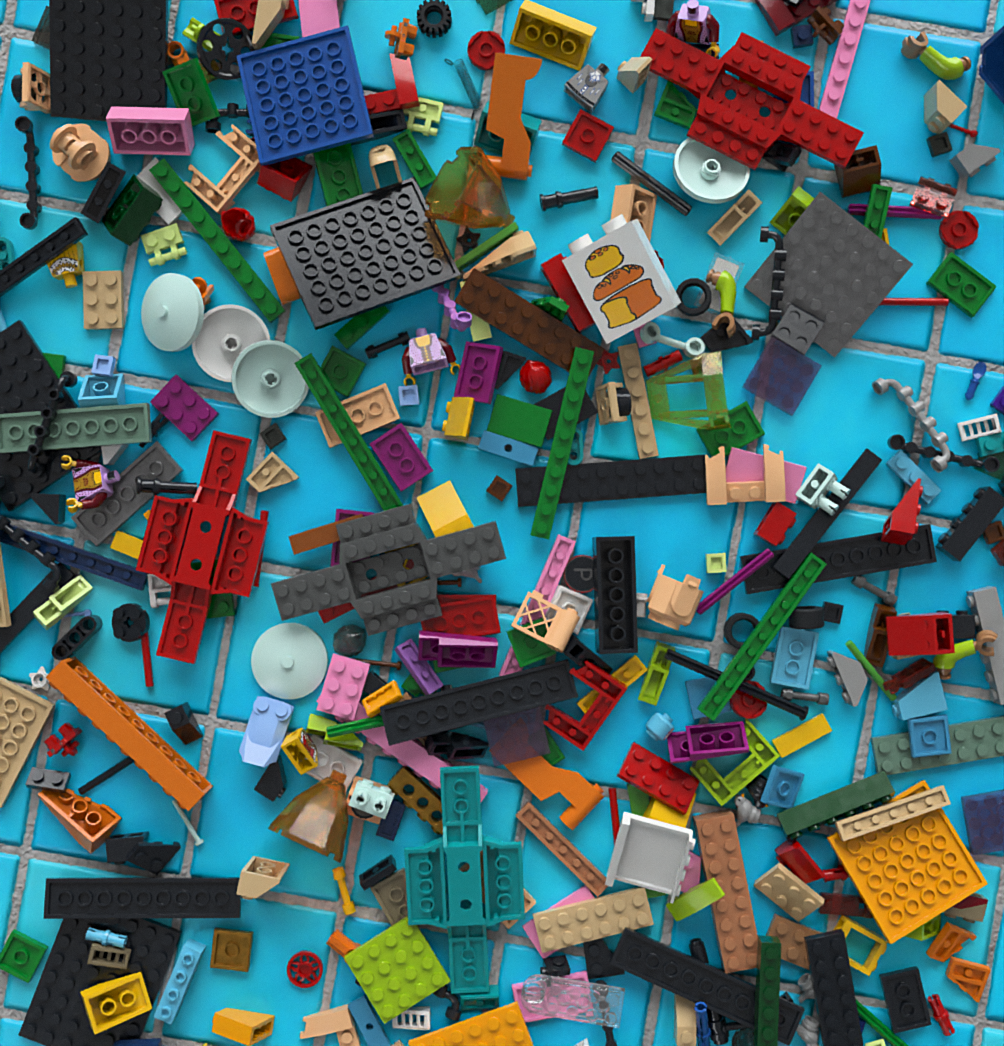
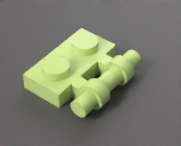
[403,97,444,137]
[140,223,188,267]

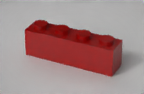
[540,253,596,333]

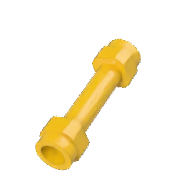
[332,866,356,915]

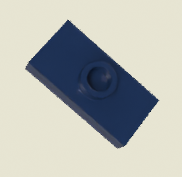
[376,799,406,841]

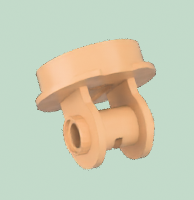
[50,124,111,182]

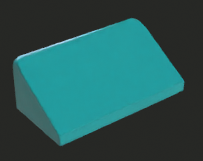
[460,985,499,1010]

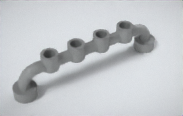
[872,378,951,473]

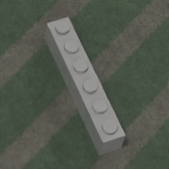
[966,586,1004,705]

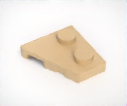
[246,452,300,493]

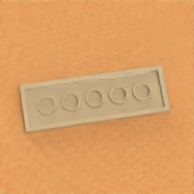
[533,886,654,953]

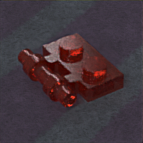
[909,177,958,218]

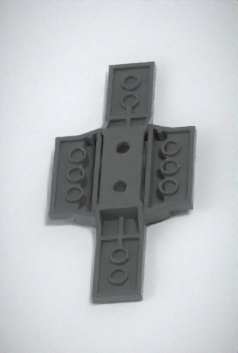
[271,503,506,636]

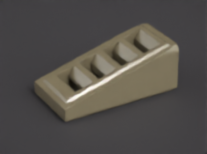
[87,941,131,969]

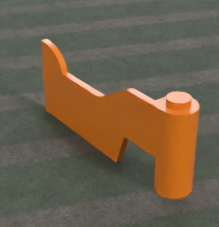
[481,52,543,181]
[489,717,605,830]

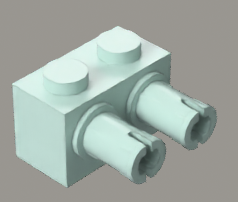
[795,463,851,516]
[348,779,395,819]

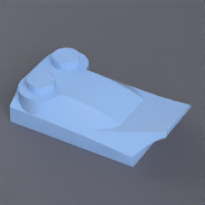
[239,696,294,768]

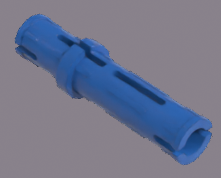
[694,1002,711,1046]

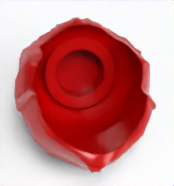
[221,207,256,242]
[519,360,552,394]

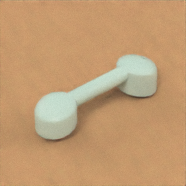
[640,322,705,358]

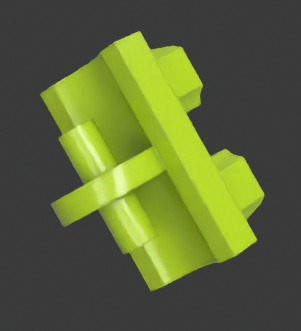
[182,17,221,52]

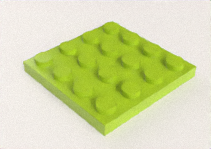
[344,916,451,1024]

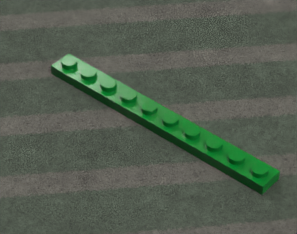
[149,158,286,323]
[530,347,594,540]
[294,353,403,511]
[697,552,827,721]

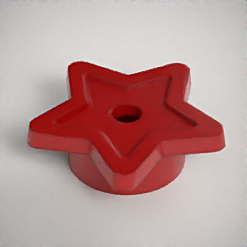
[597,350,620,374]

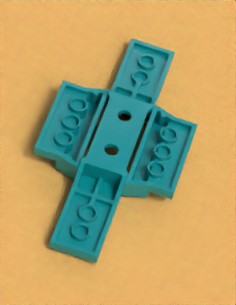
[404,765,525,994]

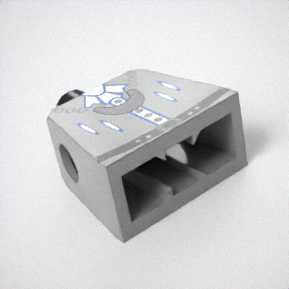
[564,63,609,114]

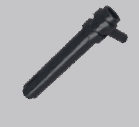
[689,938,747,1045]

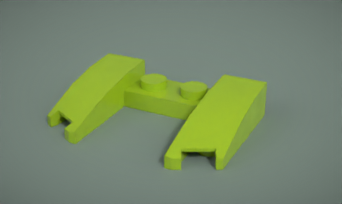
[690,719,780,806]

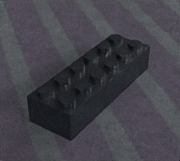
[592,536,638,654]

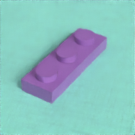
[394,638,443,695]

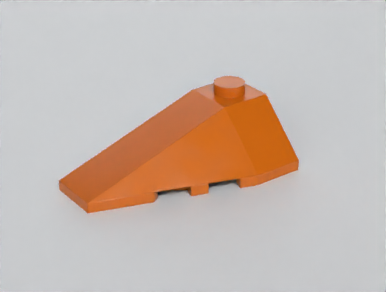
[38,788,122,854]

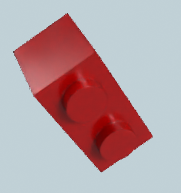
[753,502,797,546]

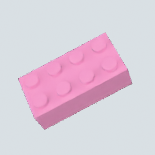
[106,107,195,156]

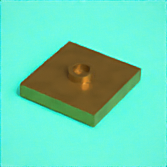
[210,928,254,972]

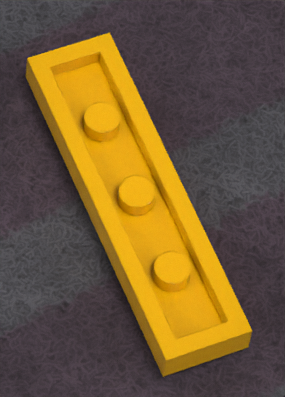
[576,655,648,713]

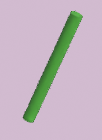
[845,640,897,701]

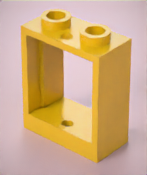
[833,914,888,976]

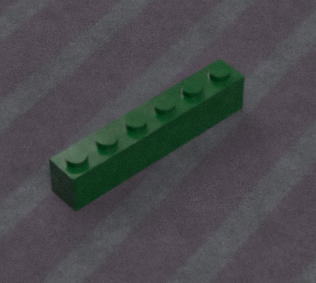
[776,771,895,840]
[753,935,781,1046]

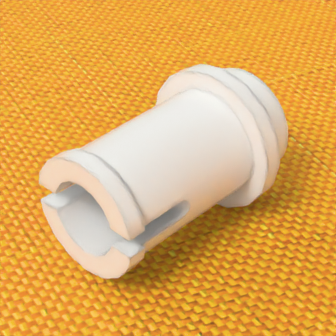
[636,593,648,617]

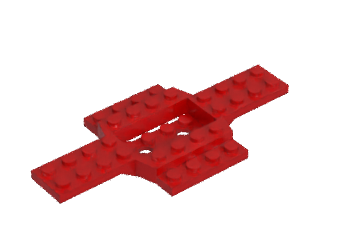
[640,28,864,170]
[136,430,269,664]

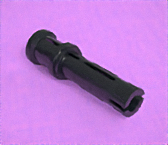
[539,186,599,212]
[136,477,197,495]

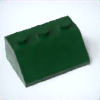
[101,174,163,246]

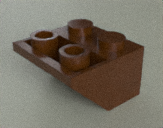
[834,145,881,198]

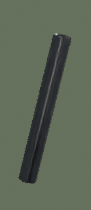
[612,151,692,216]

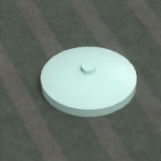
[673,137,750,204]
[141,273,204,352]
[231,340,309,418]
[251,622,329,699]

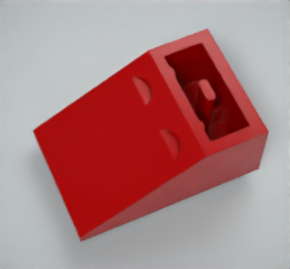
[881,478,923,545]
[885,612,955,656]

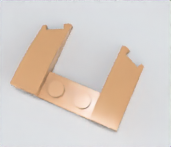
[184,124,261,215]
[705,444,786,505]
[300,1004,361,1046]

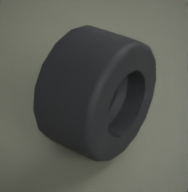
[789,606,825,629]

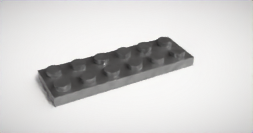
[71,441,184,546]

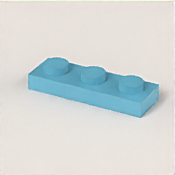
[885,450,942,504]

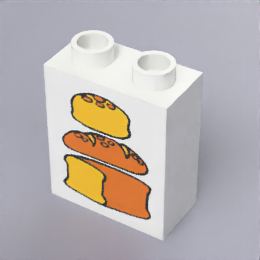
[562,214,681,344]

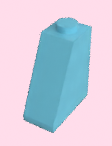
[892,670,948,720]

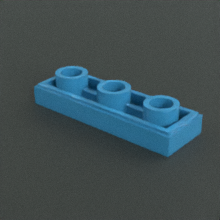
[478,430,538,466]
[348,995,392,1046]

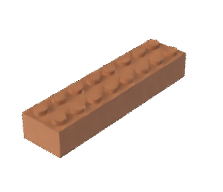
[692,809,758,973]

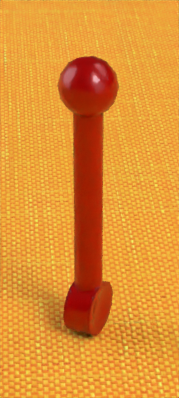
[948,124,978,138]

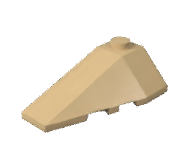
[463,230,537,281]

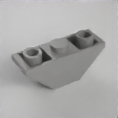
[827,650,868,707]

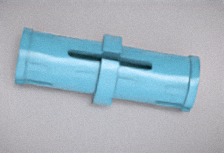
[85,927,128,949]

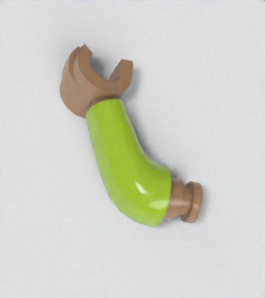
[901,31,971,80]
[706,269,736,338]
[933,630,998,680]

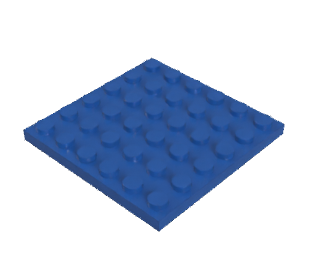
[237,25,374,166]

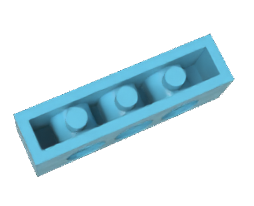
[154,938,207,1024]

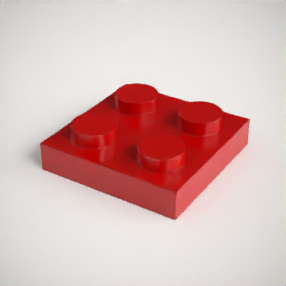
[562,109,614,163]

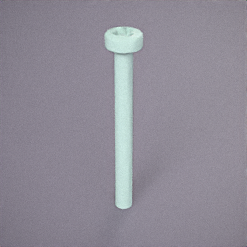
[172,799,204,846]

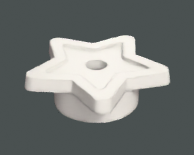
[29,666,49,691]

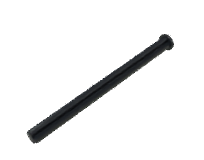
[664,649,809,721]

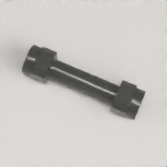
[851,575,898,606]
[780,688,829,705]

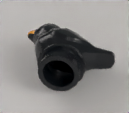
[745,774,768,808]

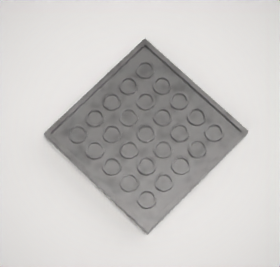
[744,192,913,357]

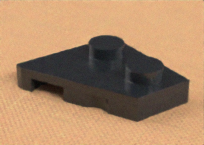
[700,318,753,353]
[494,350,526,390]
[126,842,181,875]
[583,938,625,979]

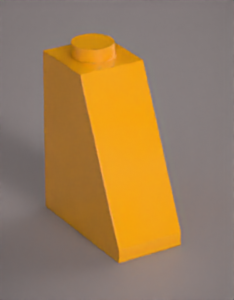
[212,1007,275,1046]

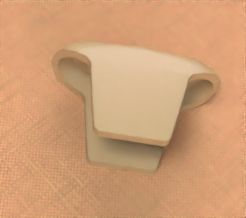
[368,145,403,189]

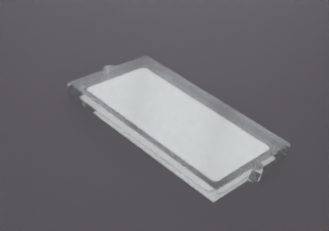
[694,252,744,315]

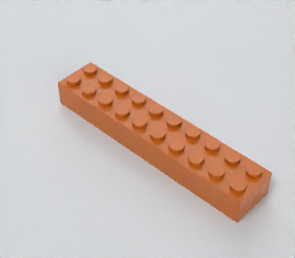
[45,656,213,811]

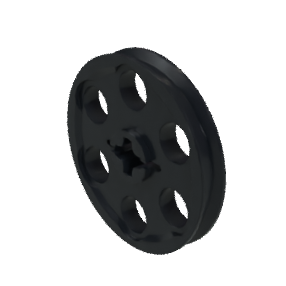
[197,18,255,80]

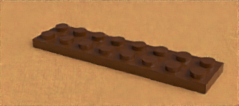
[454,268,605,377]

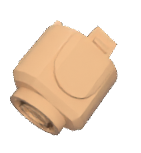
[647,564,704,631]

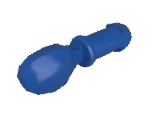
[965,362,987,400]

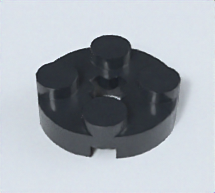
[112,603,150,642]

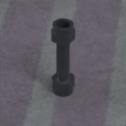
[365,331,410,359]

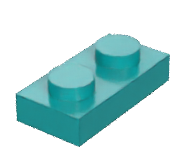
[975,432,1004,457]

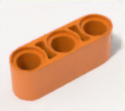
[263,247,301,305]

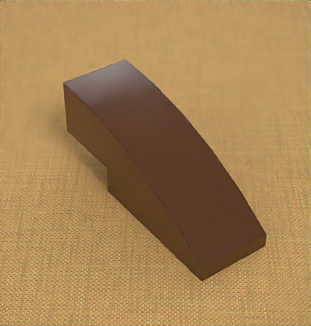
[864,603,897,668]

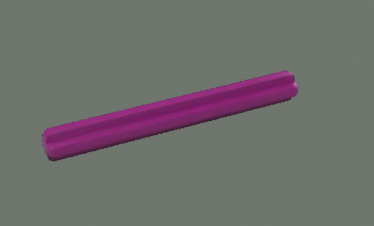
[847,203,944,220]
[696,549,774,615]

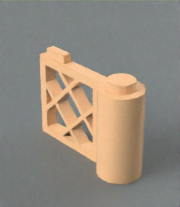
[511,590,580,653]

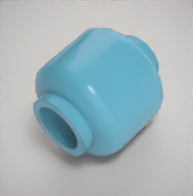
[646,713,674,741]

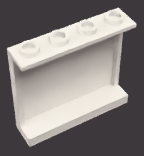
[605,812,695,904]

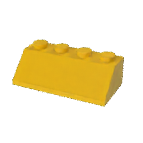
[509,0,597,71]

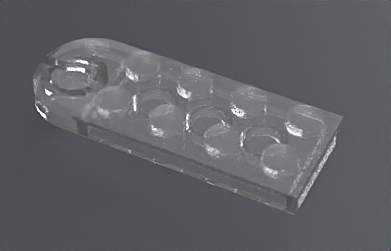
[521,974,625,1028]

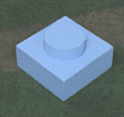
[91,354,116,377]
[398,385,420,406]

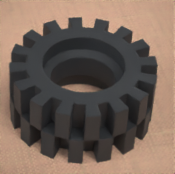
[417,0,452,38]

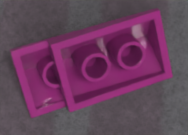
[418,630,498,668]
[667,721,749,764]

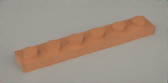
[515,801,608,897]

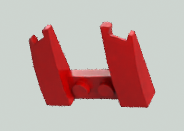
[365,53,420,115]
[543,661,627,751]

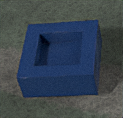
[790,24,814,49]

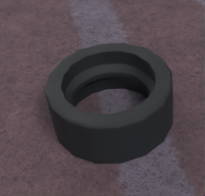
[676,278,712,316]
[723,613,759,649]

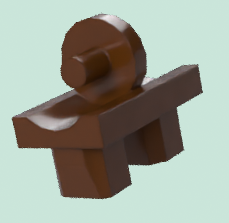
[807,6,844,45]

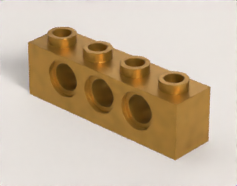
[388,766,443,835]

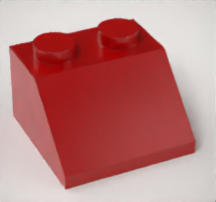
[257,158,313,202]
[775,838,826,884]

